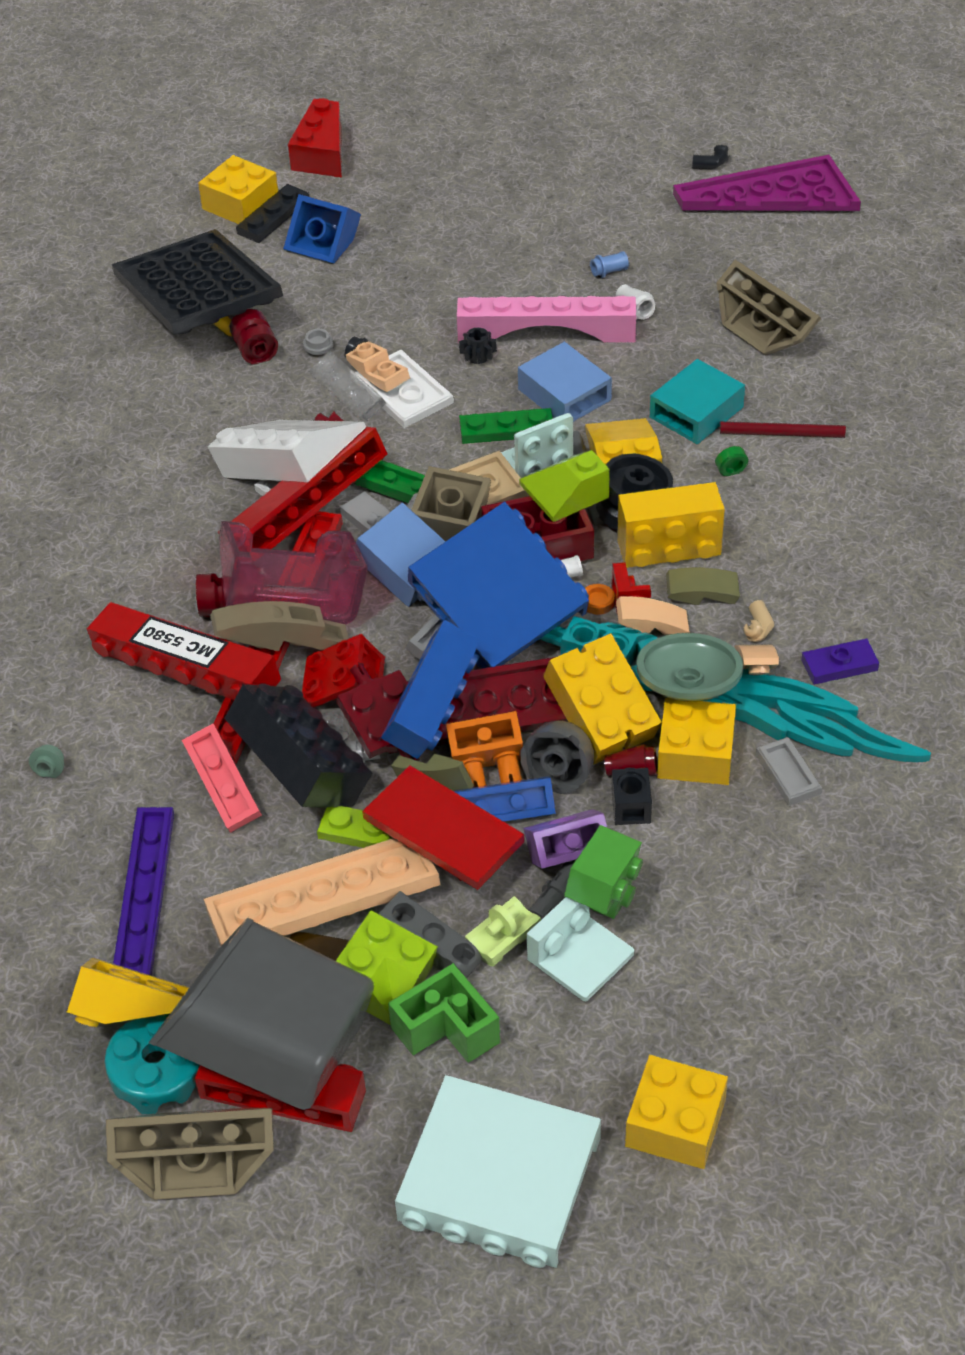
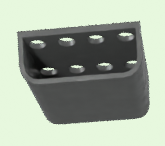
[148,918,374,1109]

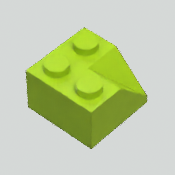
[336,910,438,1025]

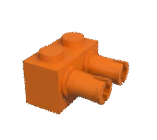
[446,711,523,788]

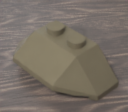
[716,259,821,355]
[106,1108,274,1200]

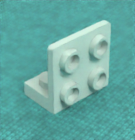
[501,413,573,478]
[527,897,634,1001]

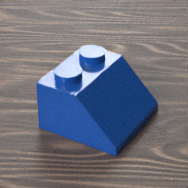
[283,194,361,263]

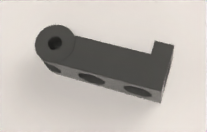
[378,891,482,978]

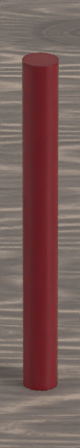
[720,421,846,438]

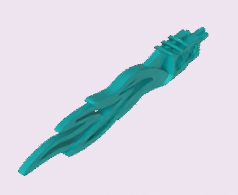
[539,616,931,763]

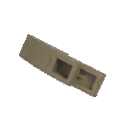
[210,601,349,651]

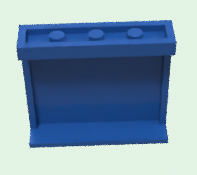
[408,501,589,669]

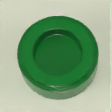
[715,446,749,476]

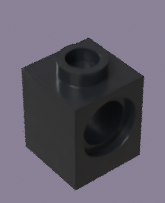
[611,768,652,825]

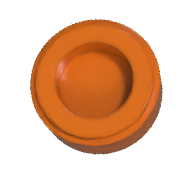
[585,584,615,615]

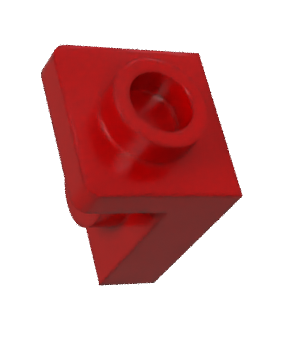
[611,562,651,614]

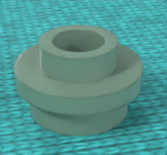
[29,745,65,778]

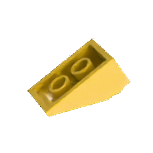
[585,418,662,465]
[67,958,190,1027]

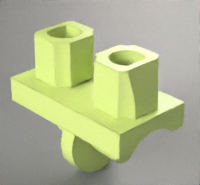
[465,896,541,966]

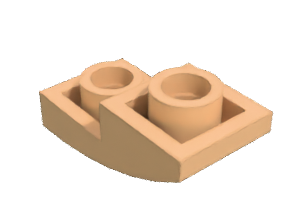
[346,341,410,392]
[616,596,690,635]
[735,645,779,675]

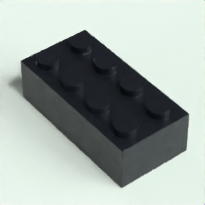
[224,683,373,807]

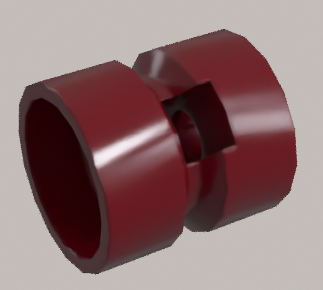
[229,309,278,364]
[196,571,247,617]

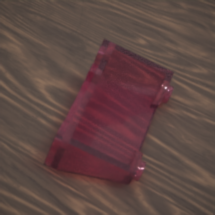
[219,521,368,625]

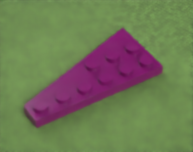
[673,154,861,211]

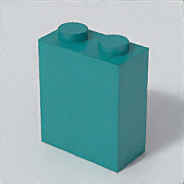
[649,359,745,445]

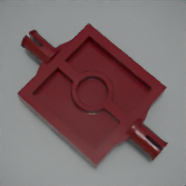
[337,663,420,761]

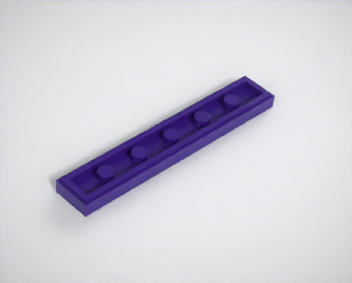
[113,807,174,976]

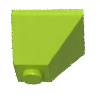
[519,450,609,522]

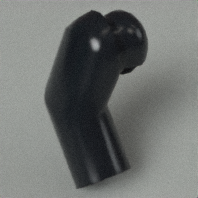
[692,145,730,169]

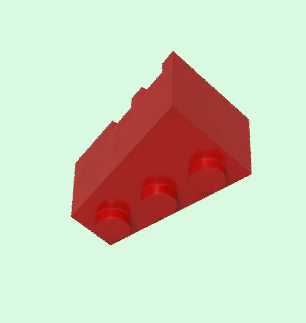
[288,98,342,178]

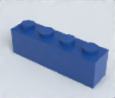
[381,619,480,759]

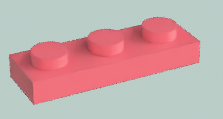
[182,724,262,833]

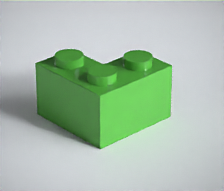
[564,825,643,919]
[388,963,500,1063]

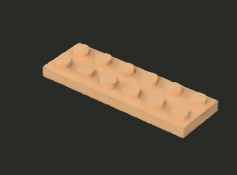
[204,838,440,946]

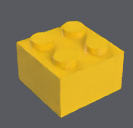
[198,155,278,224]
[657,698,736,785]
[625,1054,728,1169]

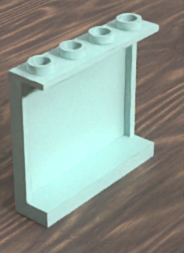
[395,1075,601,1268]

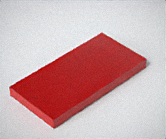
[362,765,525,890]

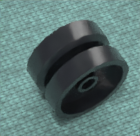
[596,453,673,531]

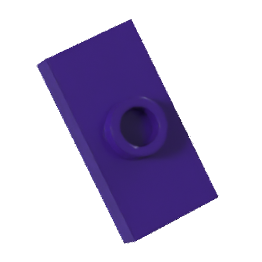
[801,638,879,685]

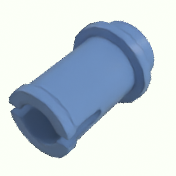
[590,251,629,278]

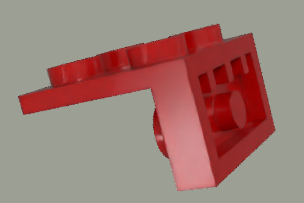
[302,634,385,708]

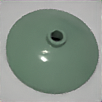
[637,633,743,701]

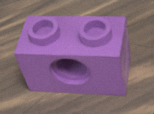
[523,809,607,869]

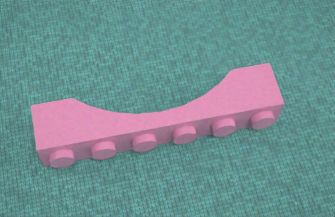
[457,296,636,343]

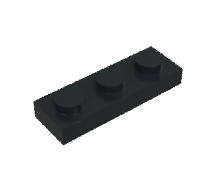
[236,184,309,243]

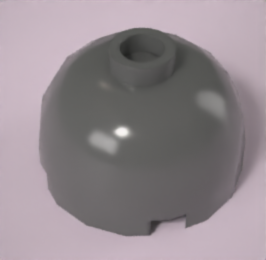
[521,720,594,794]

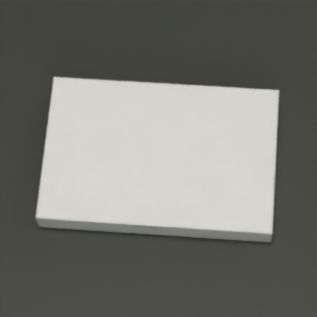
[352,350,454,428]

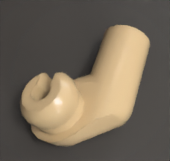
[744,600,774,642]

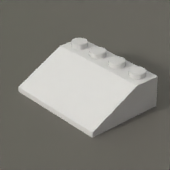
[208,420,366,482]

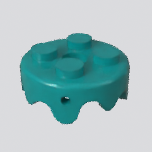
[104,1014,200,1115]

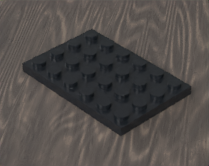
[112,229,283,335]

